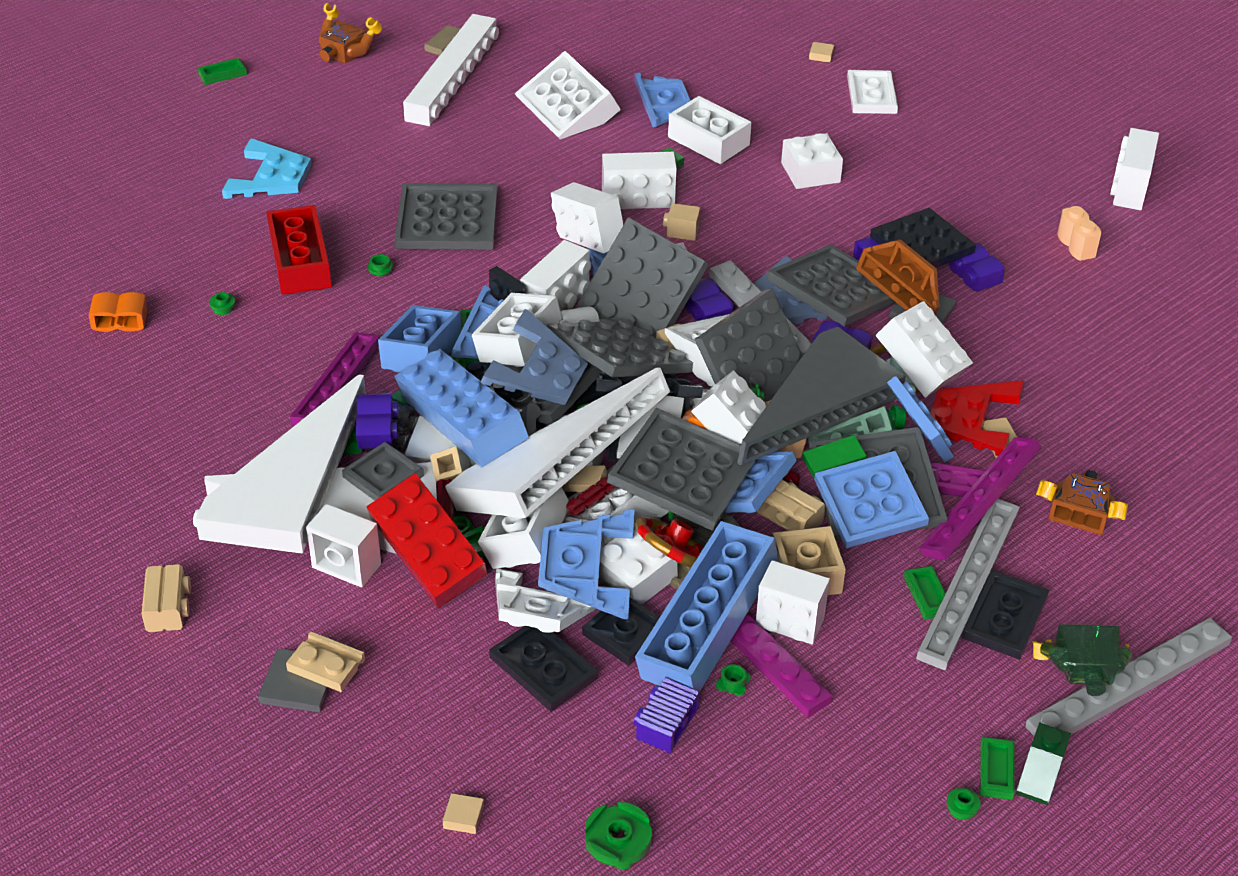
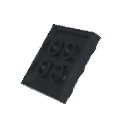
[870,208,976,268]

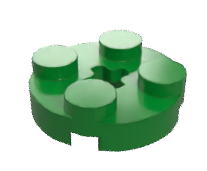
[585,802,652,870]

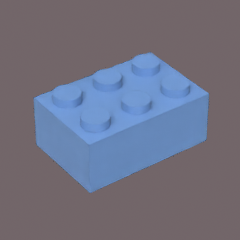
[378,305,462,372]

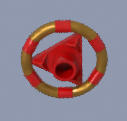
[635,517,704,567]

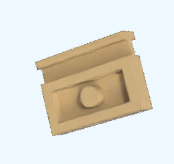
[286,631,365,692]

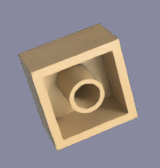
[773,526,846,595]

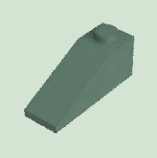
[808,406,896,442]

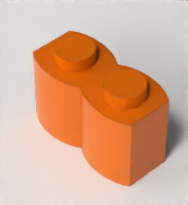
[89,292,148,332]

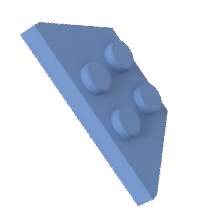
[634,73,690,127]
[451,285,504,359]

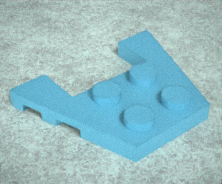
[222,139,312,199]

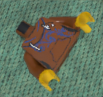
[318,3,382,63]
[1036,470,1128,535]

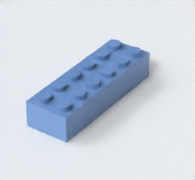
[394,349,529,468]
[635,521,778,691]

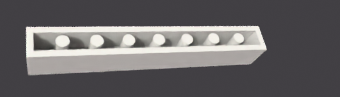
[403,14,499,126]

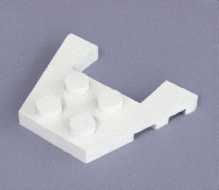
[495,568,596,633]

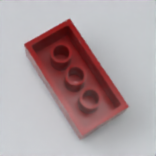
[266,205,332,295]
[366,473,487,609]

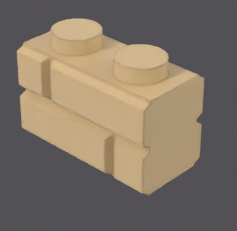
[757,480,825,531]
[142,564,191,632]

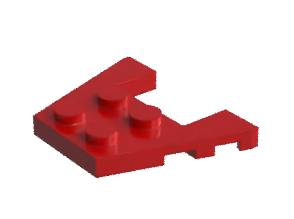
[930,381,1024,456]

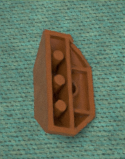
[856,240,940,316]

